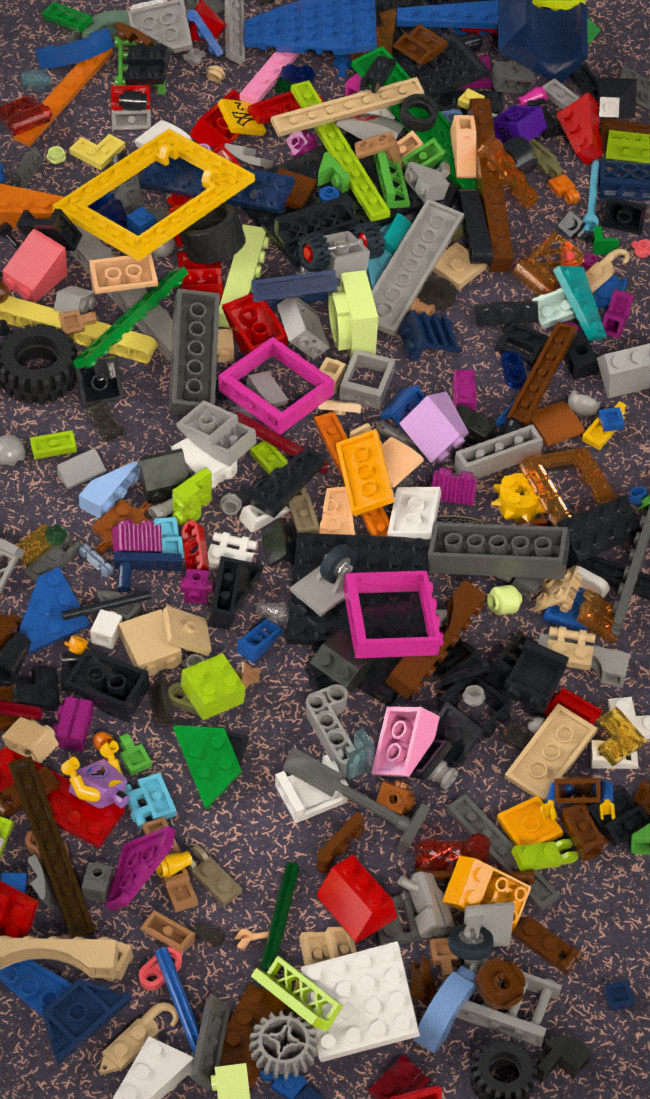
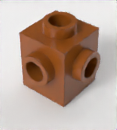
[376,780,415,814]

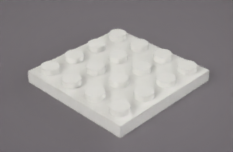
[301,941,420,1062]

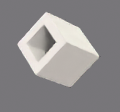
[90,609,122,649]

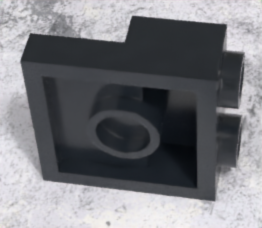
[125,43,171,85]

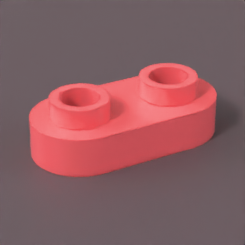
[139,947,182,990]

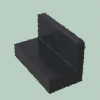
[261,518,297,568]

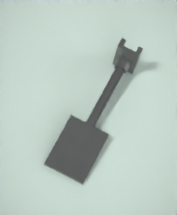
[282,747,430,854]

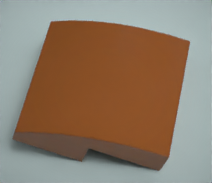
[529,401,585,447]

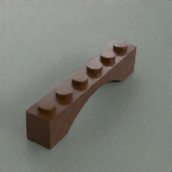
[385,580,487,699]

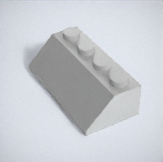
[597,343,650,398]

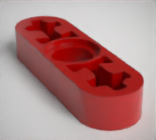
[181,520,209,571]

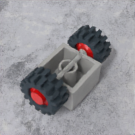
[298,221,386,279]

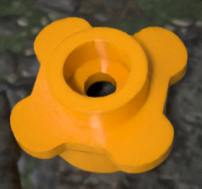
[64,635,90,654]

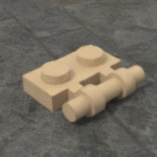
[547,626,596,671]

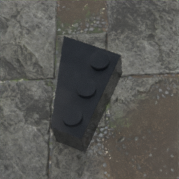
[207,556,265,630]

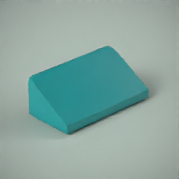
[383,213,413,253]

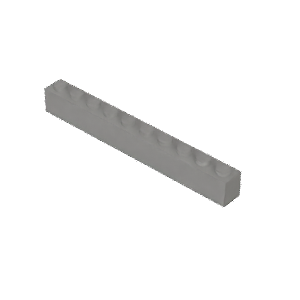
[69,223,173,364]

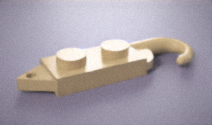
[585,249,630,293]
[99,1002,179,1075]

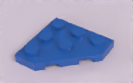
[18,567,90,655]

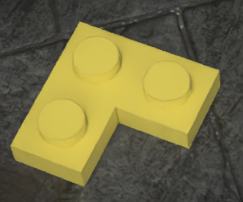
[69,134,125,170]

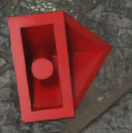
[188,0,226,41]

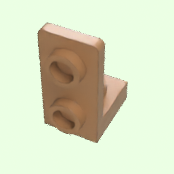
[354,131,402,163]

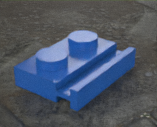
[593,275,627,310]

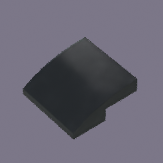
[588,787,650,847]

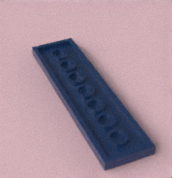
[139,157,296,214]

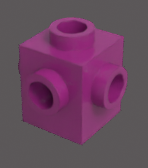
[285,130,319,158]
[180,569,213,604]

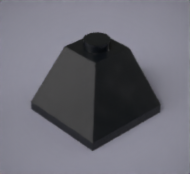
[597,78,637,118]
[602,196,647,235]
[75,356,125,407]

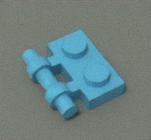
[124,773,177,829]

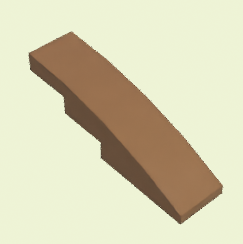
[142,817,198,913]

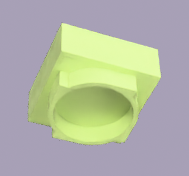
[328,270,378,360]

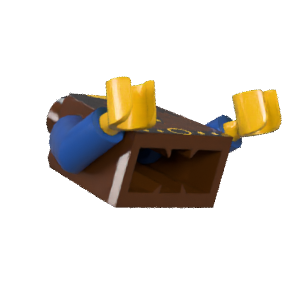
[540,775,615,820]

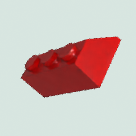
[316,855,397,944]

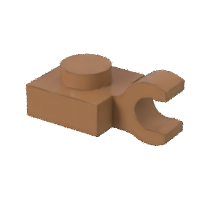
[58,309,97,335]
[429,937,458,983]

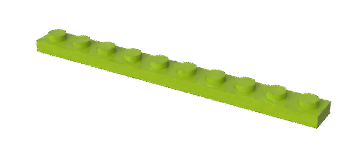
[291,80,390,221]

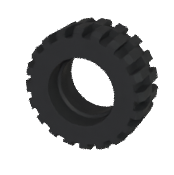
[0,324,78,405]

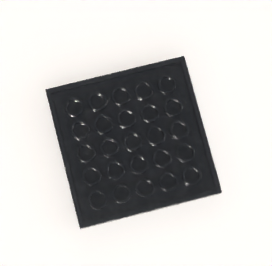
[286,533,431,646]

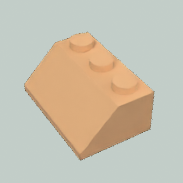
[89,253,158,294]

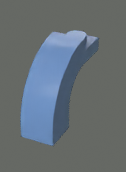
[413,966,477,1053]

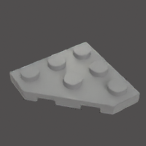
[128,0,194,53]

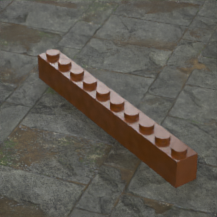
[466,98,514,272]

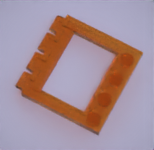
[519,447,617,527]

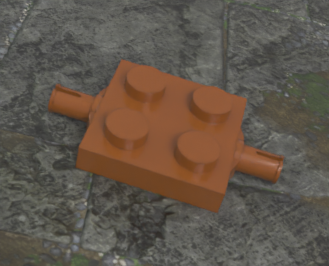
[92,499,152,555]

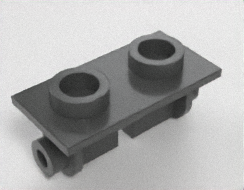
[11,146,43,187]

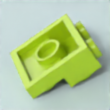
[172,467,212,526]

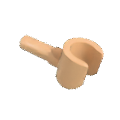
[234,929,269,949]

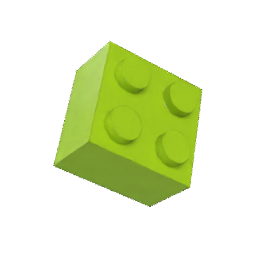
[181,653,246,720]

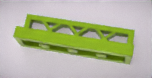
[606,130,650,163]
[251,956,343,1032]

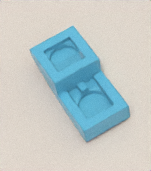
[153,517,184,559]

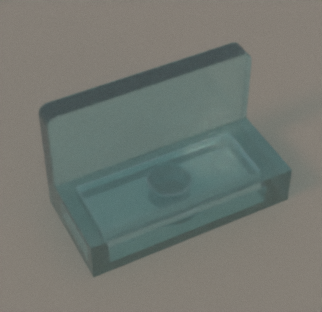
[346,728,375,782]

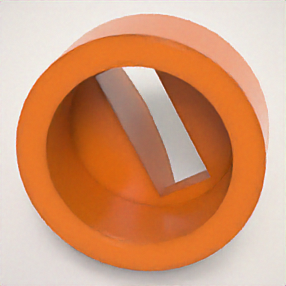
[93,732,114,751]

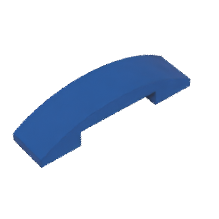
[35,28,114,69]

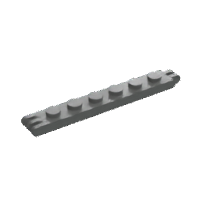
[611,507,650,637]

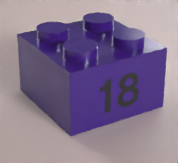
[493,105,547,144]

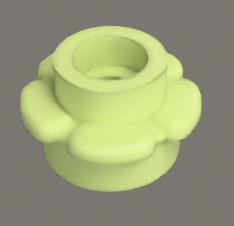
[46,146,66,164]

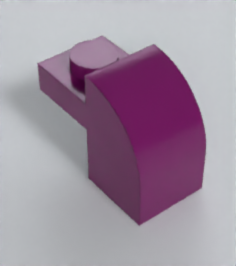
[602,289,635,339]

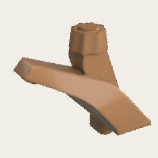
[236,661,261,690]

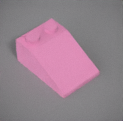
[371,707,440,777]

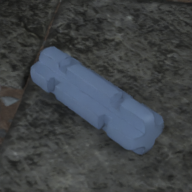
[79,543,115,578]

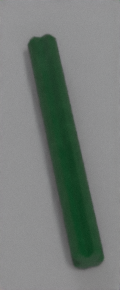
[260,862,300,972]

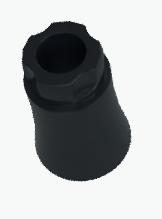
[0,633,31,686]

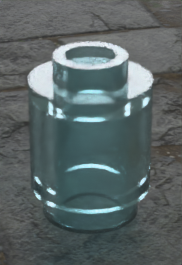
[21,69,51,90]

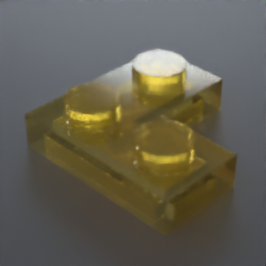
[598,706,647,767]

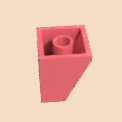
[2,229,67,303]

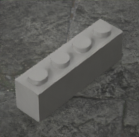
[454,424,543,478]

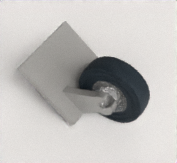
[290,544,357,616]
[448,902,515,960]

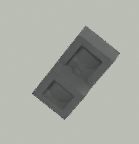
[27,854,56,910]

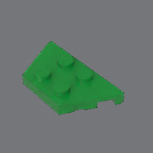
[173,725,242,810]

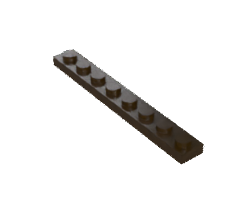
[8,756,95,939]

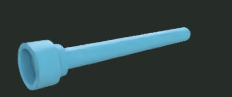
[583,160,599,231]

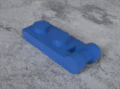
[187,10,225,58]

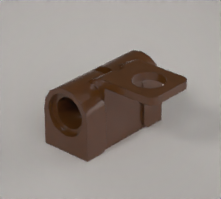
[560,803,610,861]

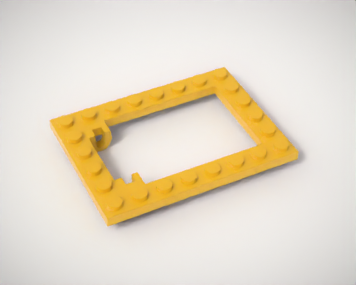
[52,129,255,261]

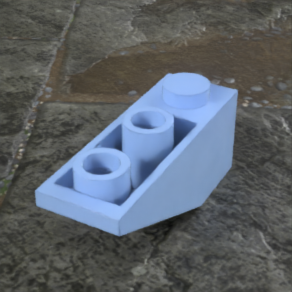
[79,461,140,518]

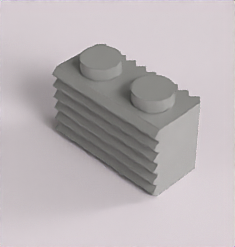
[54,285,96,315]

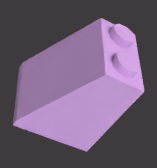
[399,392,469,463]

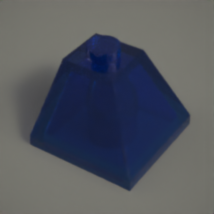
[88,192,127,229]

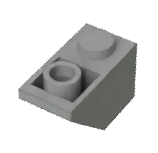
[404,162,449,203]

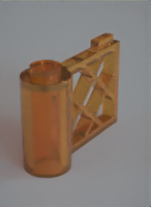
[513,232,584,296]

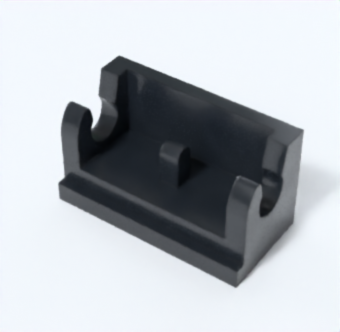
[528,98,563,139]

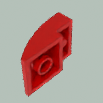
[177,252,223,300]

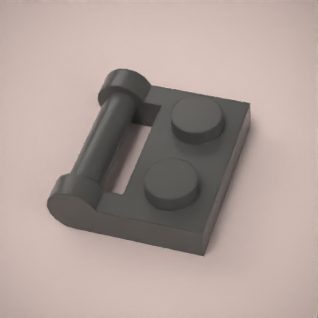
[376,892,424,946]

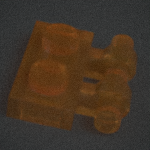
[577,589,618,644]

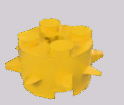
[491,472,549,523]

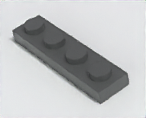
[190,994,231,1091]

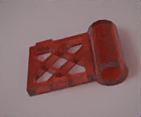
[0,96,52,136]
[414,833,491,872]

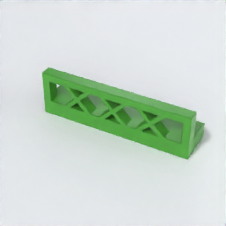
[373,151,410,208]

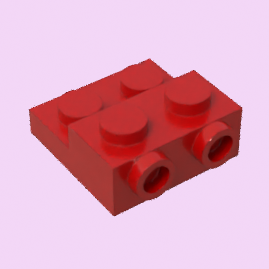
[0,881,39,938]

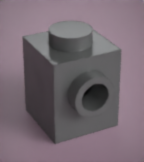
[81,862,113,903]

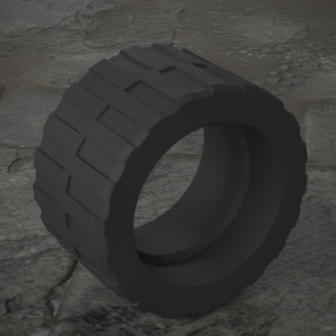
[179,203,246,264]

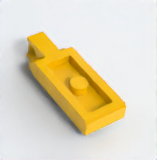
[582,401,627,451]

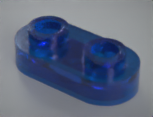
[280,64,316,83]
[501,351,526,389]

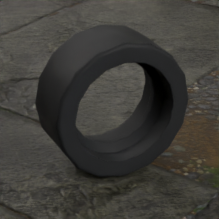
[399,94,439,132]

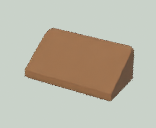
[140,910,196,953]

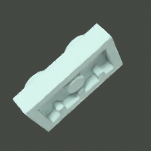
[532,288,577,329]

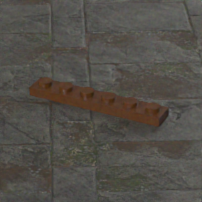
[506,322,577,427]

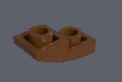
[114,23,155,46]

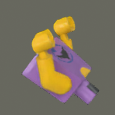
[61,741,130,809]

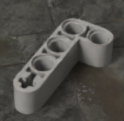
[305,684,358,776]

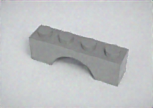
[538,633,630,688]

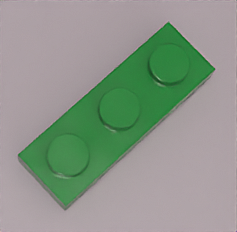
[41,2,93,33]

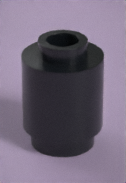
[460,32,483,52]
[119,91,147,111]

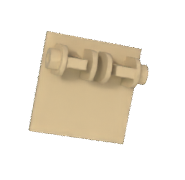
[533,566,582,612]

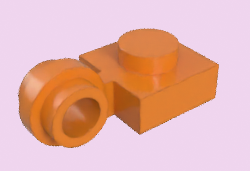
[548,174,581,205]

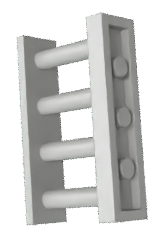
[456,958,562,1047]

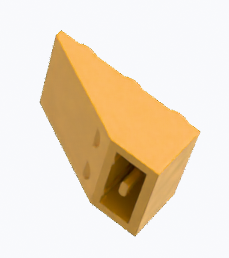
[442,856,531,932]

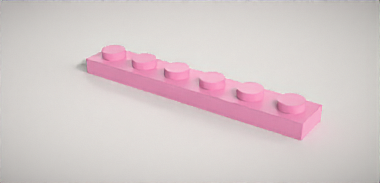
[240,51,301,104]

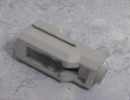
[398,871,456,939]

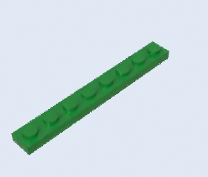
[72,267,188,369]

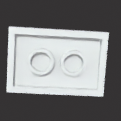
[387,487,441,539]

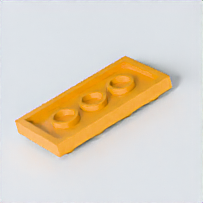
[336,429,395,516]

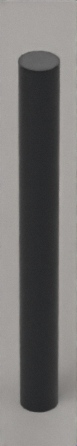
[61,590,151,621]

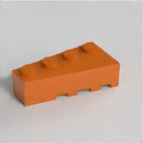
[0,183,64,229]

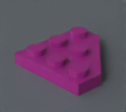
[105,826,176,911]

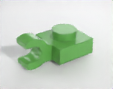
[119,733,152,776]

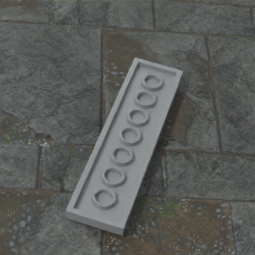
[371,199,464,336]

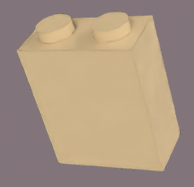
[118,609,182,676]

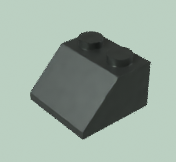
[139,448,189,503]
[310,629,377,693]

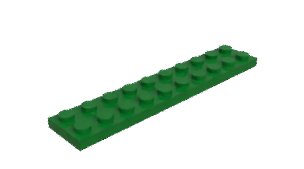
[351,46,477,189]

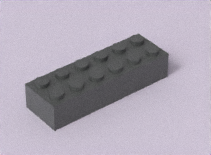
[168,289,220,416]
[428,522,570,579]

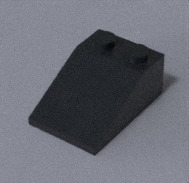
[64,648,150,723]

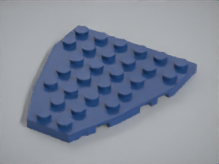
[244,0,377,55]

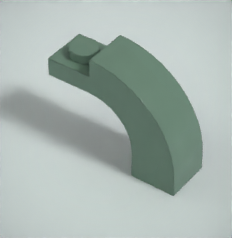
[82,10,130,39]

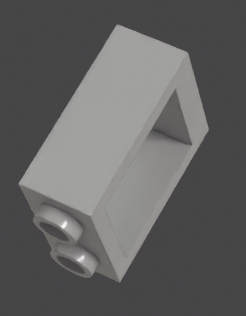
[277,297,330,359]
[339,349,395,409]

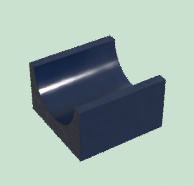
[498,0,588,84]

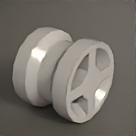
[429,760,458,790]

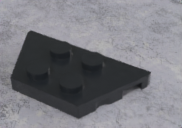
[432,625,492,686]

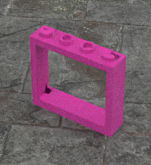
[218,337,334,435]
[343,571,443,658]

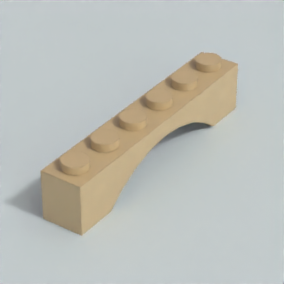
[0,936,119,978]

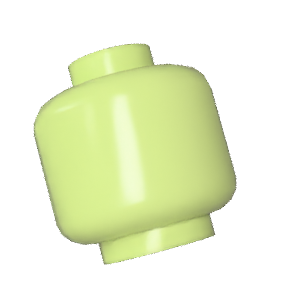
[487,585,522,616]

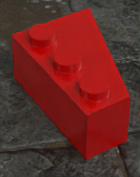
[556,92,603,165]

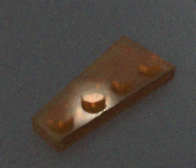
[476,134,538,209]

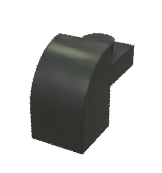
[536,1035,593,1083]

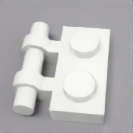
[208,532,258,568]

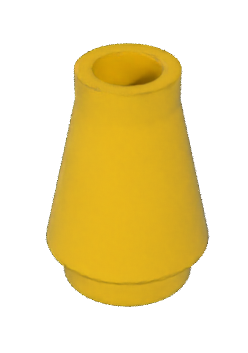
[156,851,192,878]

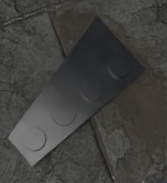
[239,448,327,518]

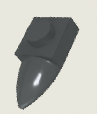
[97,590,142,622]

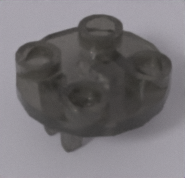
[417,276,457,311]

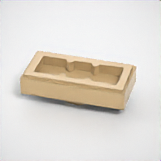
[318,400,362,415]

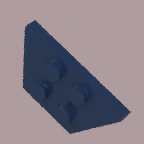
[42,979,132,1065]

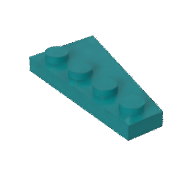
[553,266,606,341]

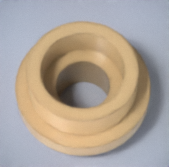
[207,65,225,83]

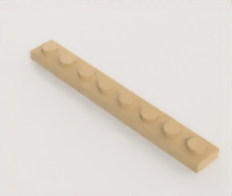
[271,77,424,137]

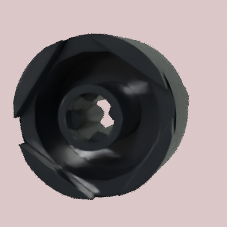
[497,136,538,184]

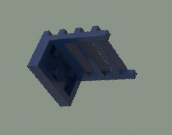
[398,310,463,361]

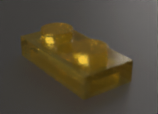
[16,524,60,567]

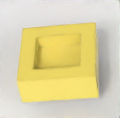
[457,89,485,109]

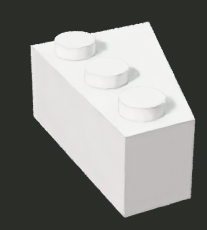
[113,1037,194,1099]

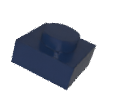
[603,980,635,1012]

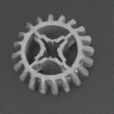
[249,1010,318,1080]

